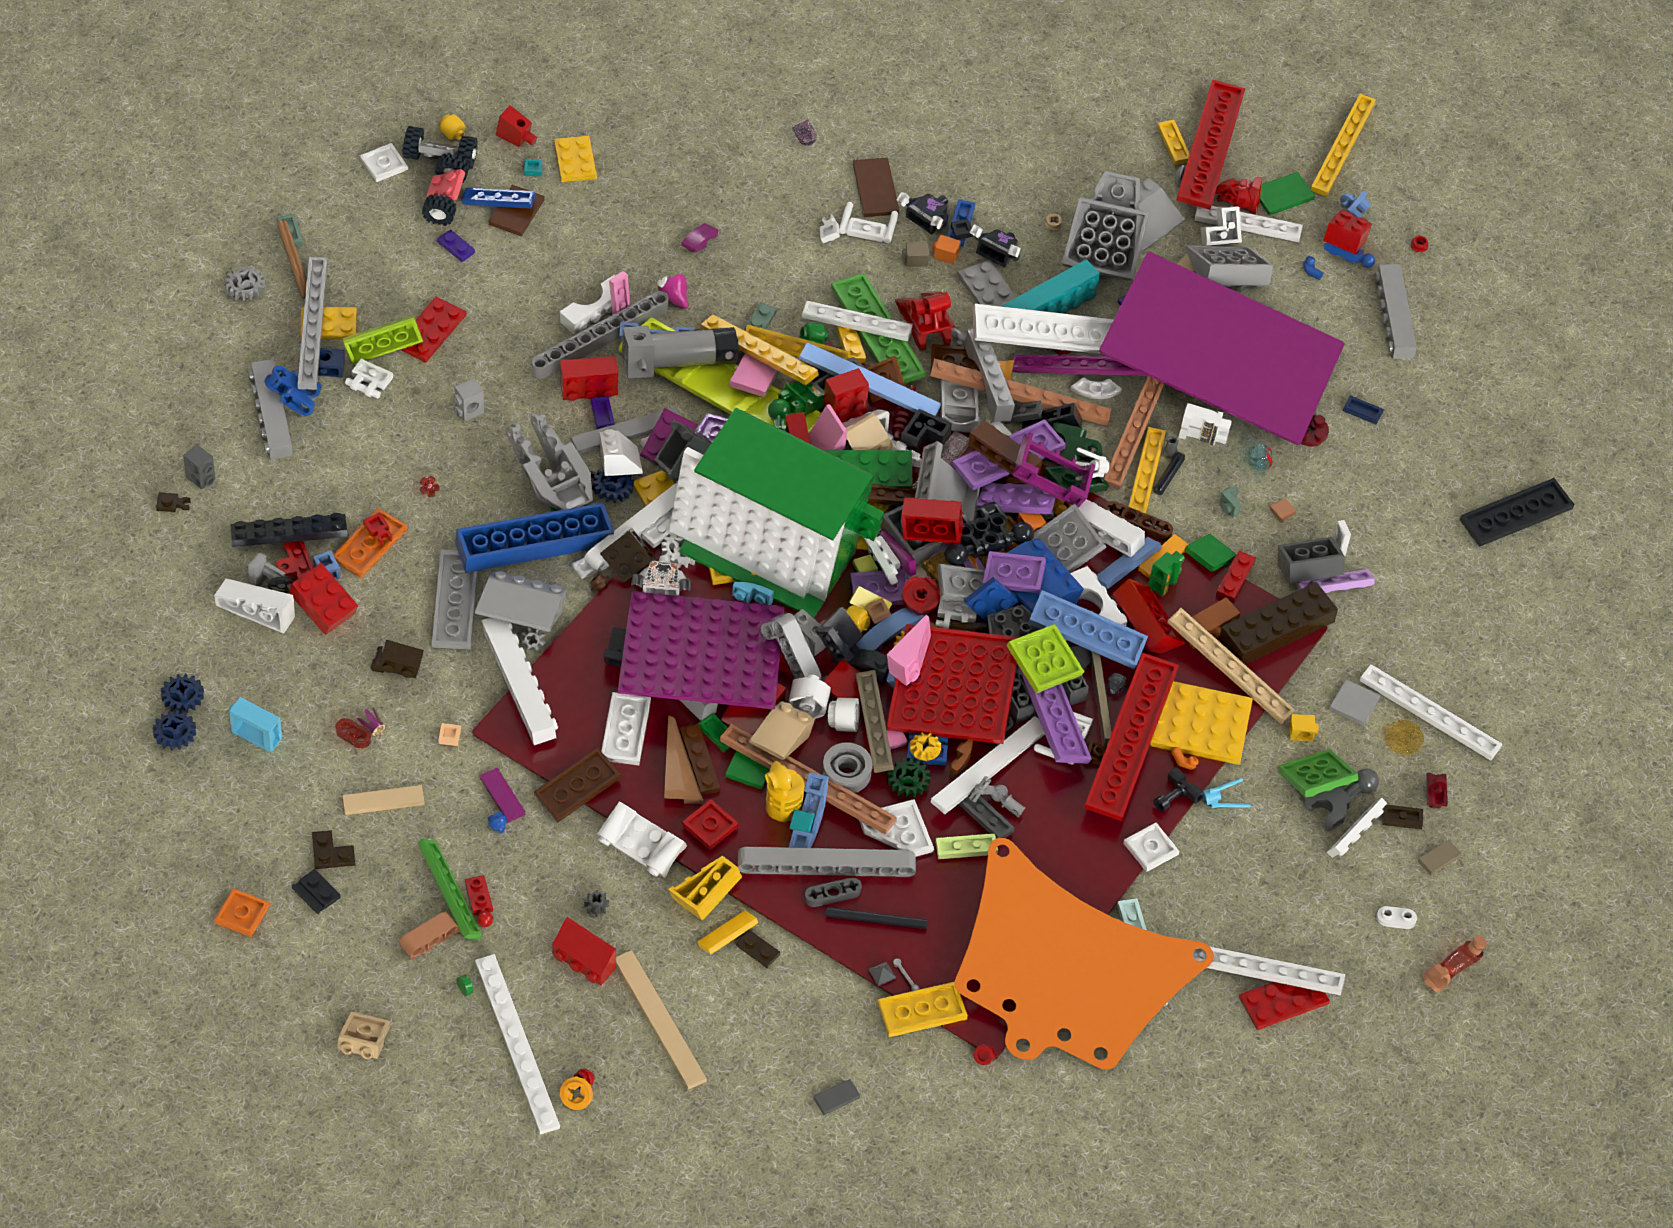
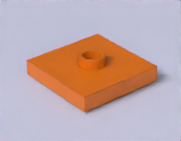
[215,888,270,938]

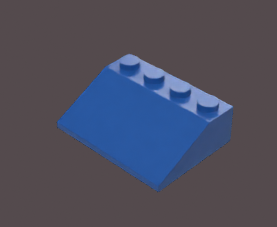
[1007,539,1084,613]

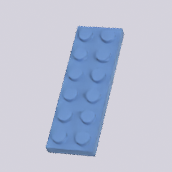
[1028,590,1148,669]

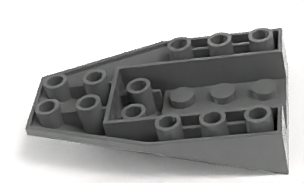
[987,604,1089,723]

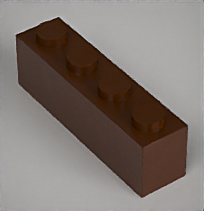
[968,421,1042,484]

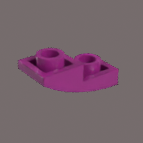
[681,223,719,252]

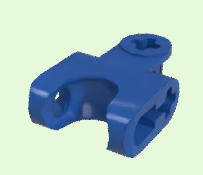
[264,365,321,416]

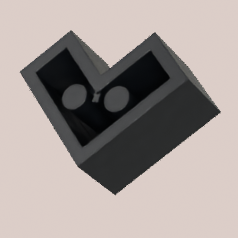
[901,409,952,453]

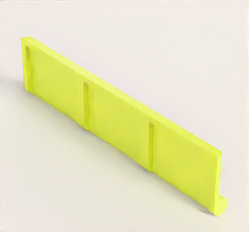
[618,317,821,433]

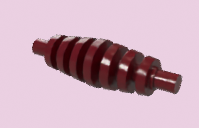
[892,385,916,442]

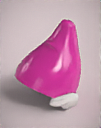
[657,274,689,309]

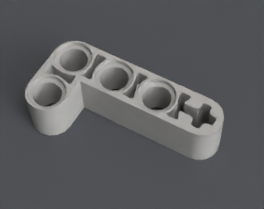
[761,613,821,680]

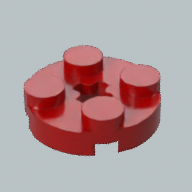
[901,576,940,615]

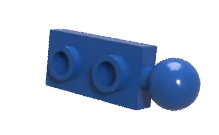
[1324,243,1375,268]

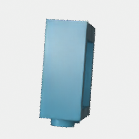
[229,697,282,753]

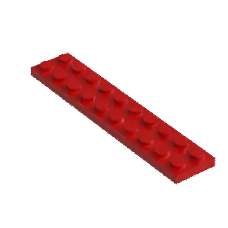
[1176,79,1246,210]
[1084,653,1179,821]

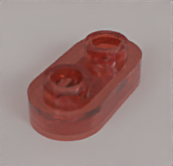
[335,718,371,749]

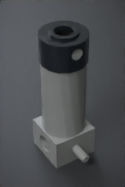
[622,326,739,378]

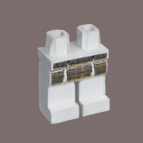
[1178,403,1232,446]

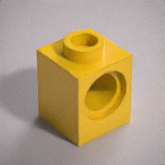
[1289,714,1319,741]

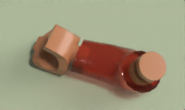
[1421,935,1487,993]

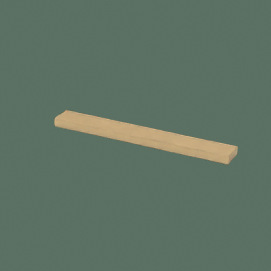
[1167,608,1295,725]
[616,950,707,1090]

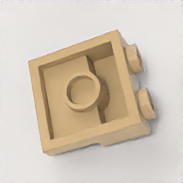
[338,1012,391,1059]

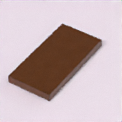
[853,157,899,217]
[534,747,622,823]

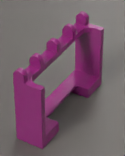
[1013,432,1095,508]

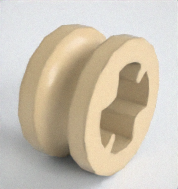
[1045,213,1062,230]

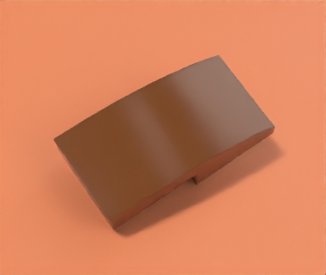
[949,740,973,780]

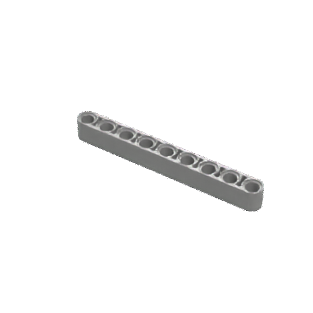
[532,291,668,379]
[738,847,916,877]

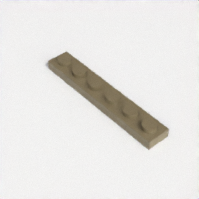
[856,670,894,773]

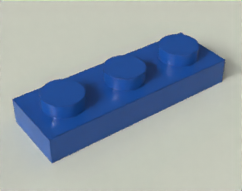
[947,199,976,247]

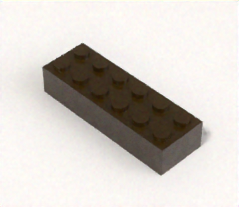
[1219,582,1338,665]

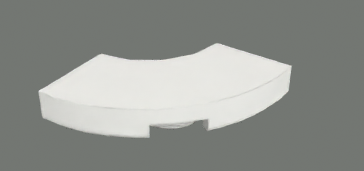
[1070,377,1122,399]

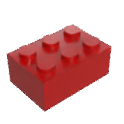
[560,356,619,401]
[823,368,869,423]
[901,498,963,544]
[288,563,358,635]

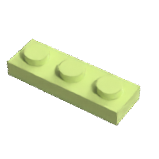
[935,834,998,859]

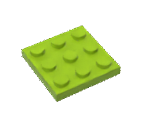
[1006,624,1084,694]

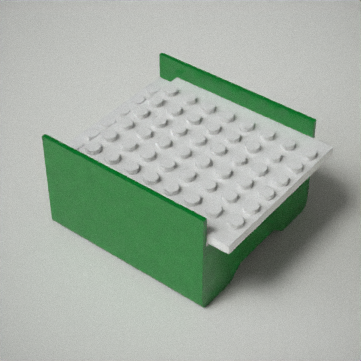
[669,408,884,618]

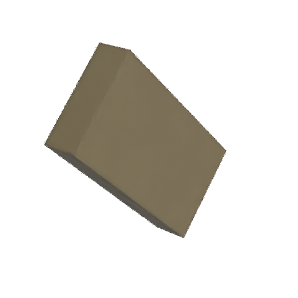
[1418,840,1462,875]

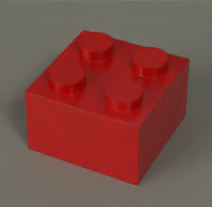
[1323,210,1372,254]

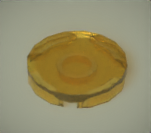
[1385,720,1424,755]

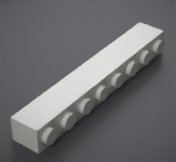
[481,617,558,745]

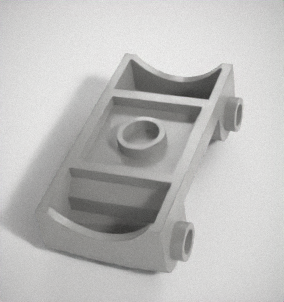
[939,369,981,433]

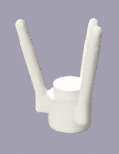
[1076,448,1109,480]

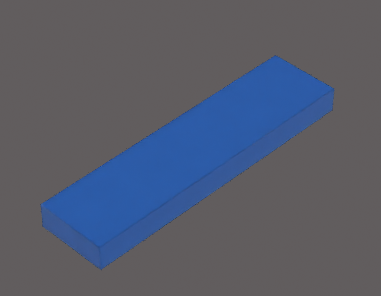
[462,188,536,208]

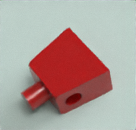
[496,105,537,147]

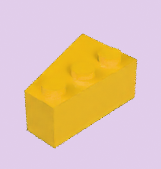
[668,856,742,921]

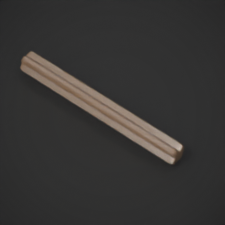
[278,220,307,299]

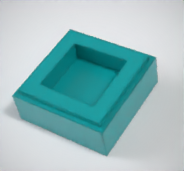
[524,159,542,176]
[789,809,815,833]

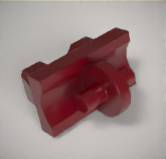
[1426,773,1448,809]

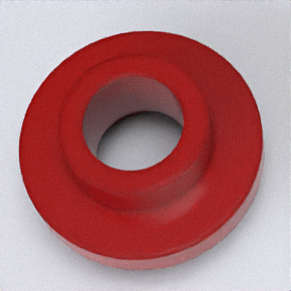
[1411,235,1429,252]

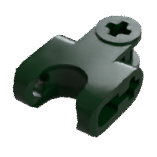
[1045,423,1102,463]

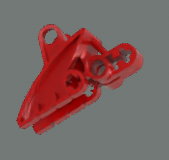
[895,291,955,351]

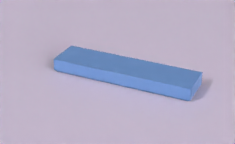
[1096,537,1162,589]

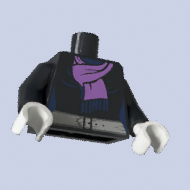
[897,192,949,235]
[969,224,1021,268]

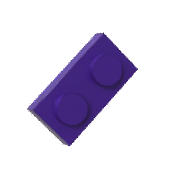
[437,229,475,262]

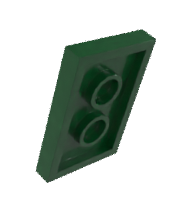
[1043,466,1109,493]

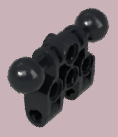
[944,501,1034,566]

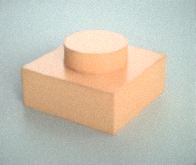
[438,723,461,746]

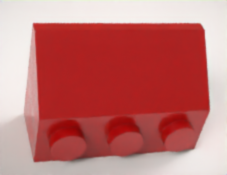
[552,917,616,986]

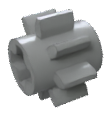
[522,627,546,650]

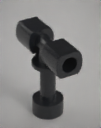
[1153,768,1204,812]

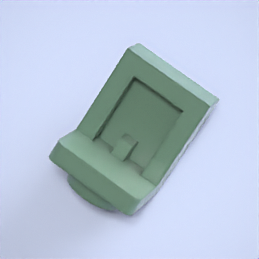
[1219,485,1241,518]

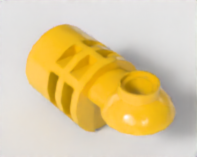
[765,761,805,822]

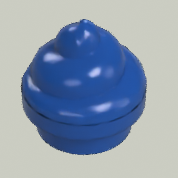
[487,812,508,834]

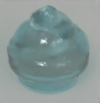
[1108,673,1127,694]

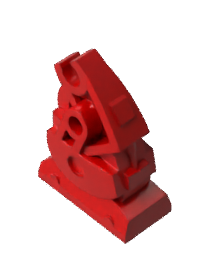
[1215,177,1263,215]

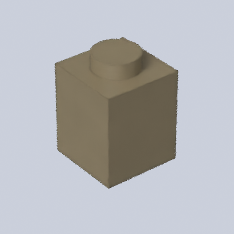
[902,242,929,267]

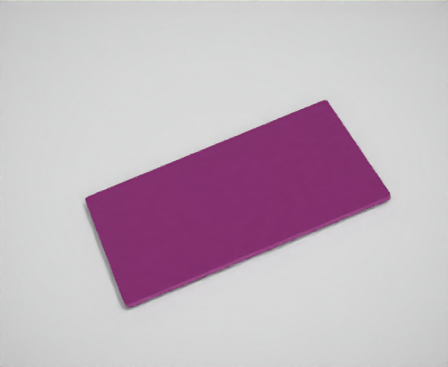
[1099,252,1345,445]

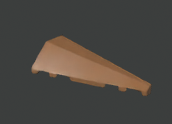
[664,716,703,804]

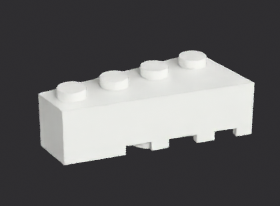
[214,578,295,634]

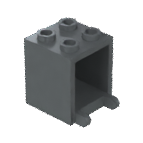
[654,421,712,481]

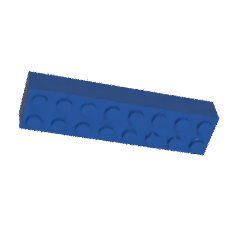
[455,503,614,573]

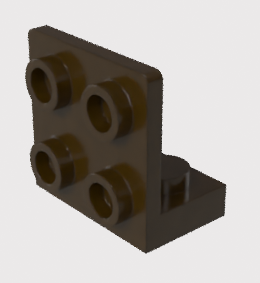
[600,527,655,583]

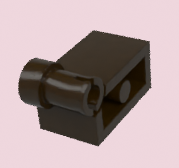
[370,640,424,678]

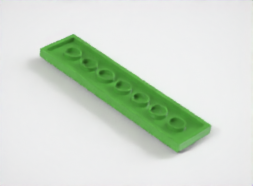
[831,273,926,384]

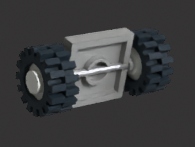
[402,126,478,169]

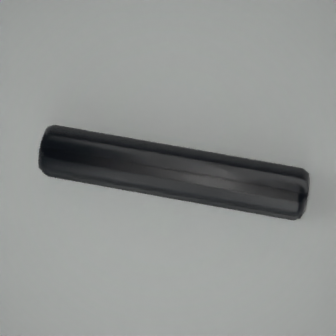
[1153,452,1185,495]

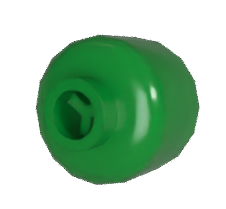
[800,322,828,344]

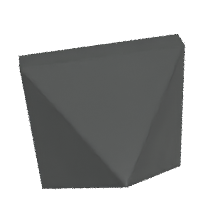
[868,962,896,986]

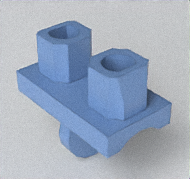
[1340,191,1371,218]

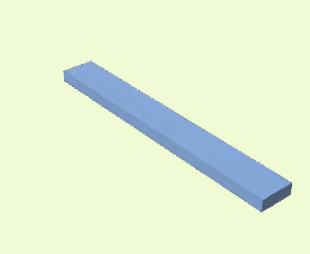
[799,342,941,416]

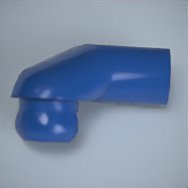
[1303,256,1324,280]

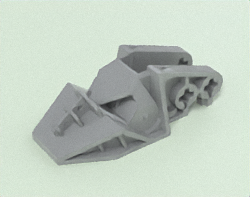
[506,413,593,511]

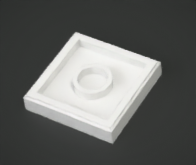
[360,143,408,182]
[1123,823,1179,872]

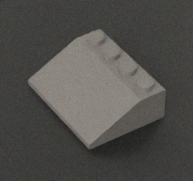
[1139,178,1185,254]
[1185,245,1273,287]
[475,571,567,632]

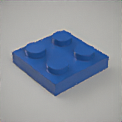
[964,577,1019,623]

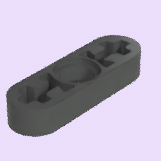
[805,878,862,907]

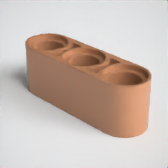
[399,912,459,959]

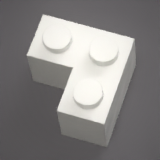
[1201,206,1242,246]

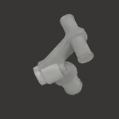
[969,776,1025,818]

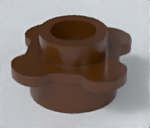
[590,573,609,591]

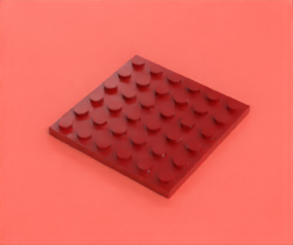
[887,624,1020,744]

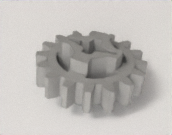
[225,265,265,301]

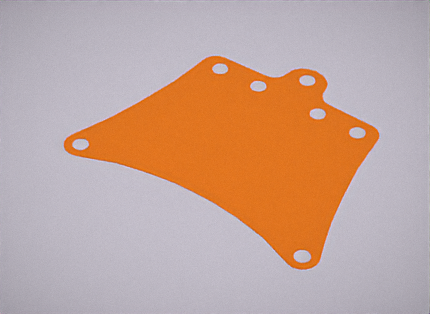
[955,838,1214,1070]

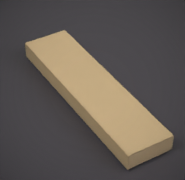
[343,785,425,815]

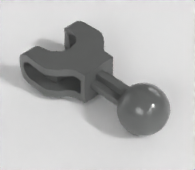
[1304,768,1379,831]

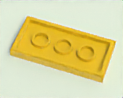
[877,982,968,1037]

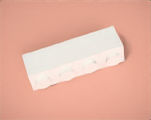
[1079,499,1145,557]

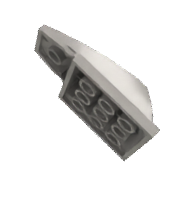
[1062,171,1149,281]

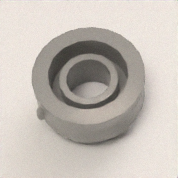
[822,743,873,793]

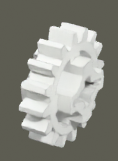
[661,532,695,568]

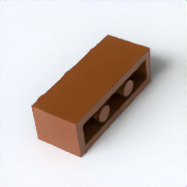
[1181,597,1240,649]

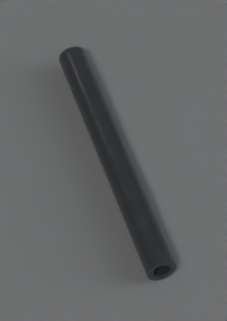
[826,907,927,929]

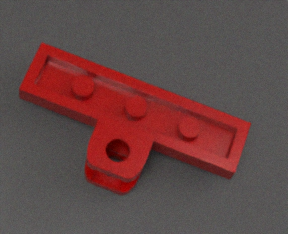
[276,541,314,585]

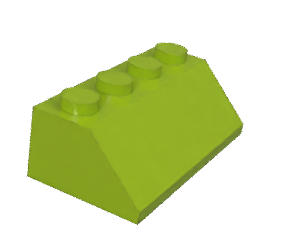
[343,314,423,364]

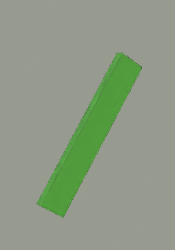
[418,839,482,940]

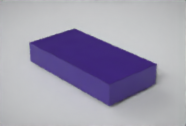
[590,396,615,430]

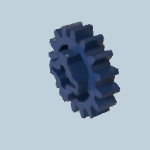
[593,469,634,503]
[161,673,204,714]
[153,710,196,751]

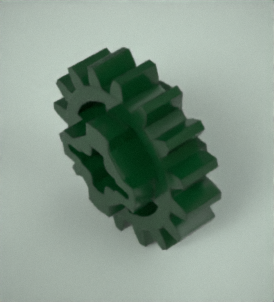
[888,758,931,798]

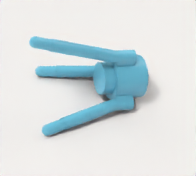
[1203,778,1251,809]

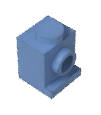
[313,551,340,579]

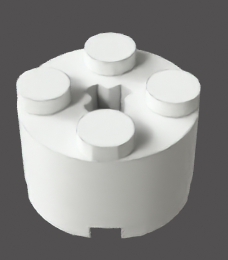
[789,675,831,719]

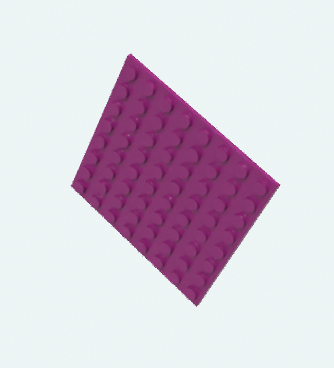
[618,591,784,709]

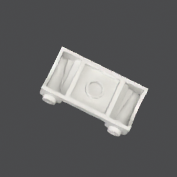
[597,801,687,878]

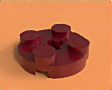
[1301,415,1329,447]

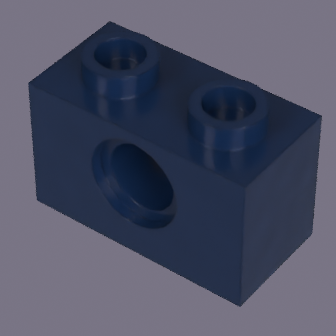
[318,348,345,378]

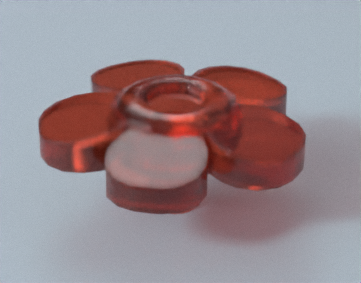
[420,476,440,497]

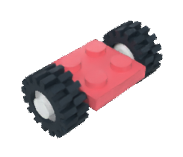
[422,153,469,226]

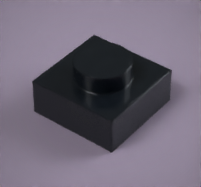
[950,219,973,240]

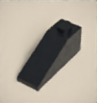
[1022,403,1082,429]
[832,648,889,686]

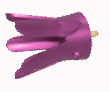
[357,708,385,736]

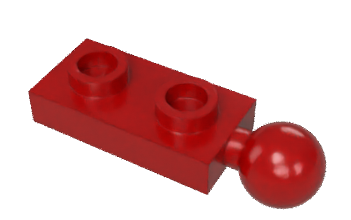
[464,875,493,927]

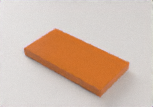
[333,508,408,578]

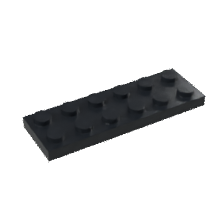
[1460,478,1575,547]
[231,513,348,547]

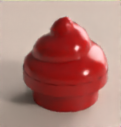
[574,1068,595,1089]

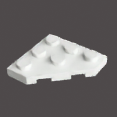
[859,799,934,856]

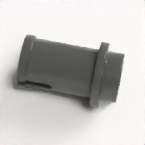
[1163,436,1179,458]

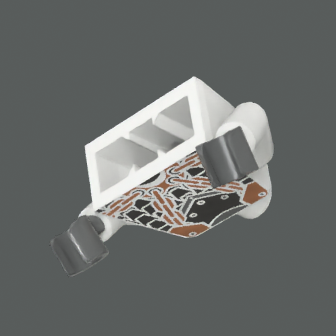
[631,555,691,596]

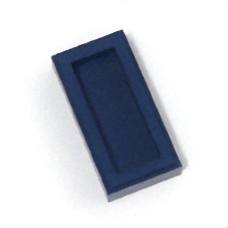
[1343,395,1384,425]

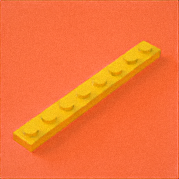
[1311,94,1376,197]
[700,315,818,385]

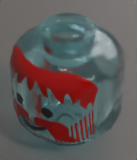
[1248,443,1272,471]

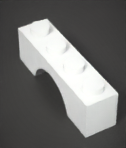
[560,275,615,335]
[1070,566,1127,626]

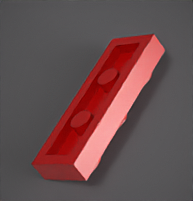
[1216,550,1256,602]

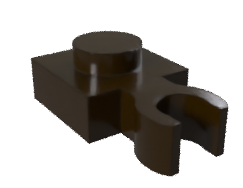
[156,492,191,512]

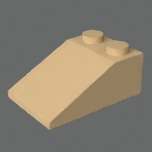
[749,701,815,760]

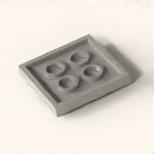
[1032,504,1106,573]

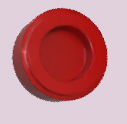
[973,1044,995,1065]

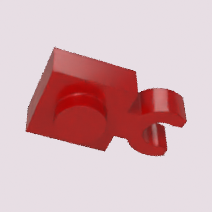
[363,513,392,546]

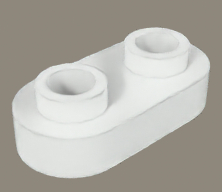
[1376,906,1417,929]

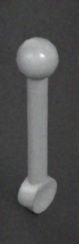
[893,959,919,991]

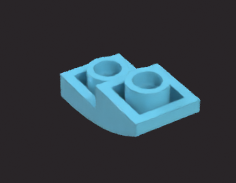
[732,582,774,605]

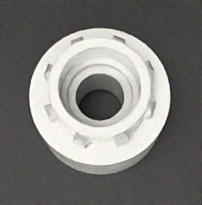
[828,698,860,732]

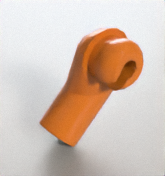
[1171,748,1198,770]

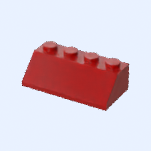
[1113,579,1186,654]

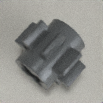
[584,890,609,917]

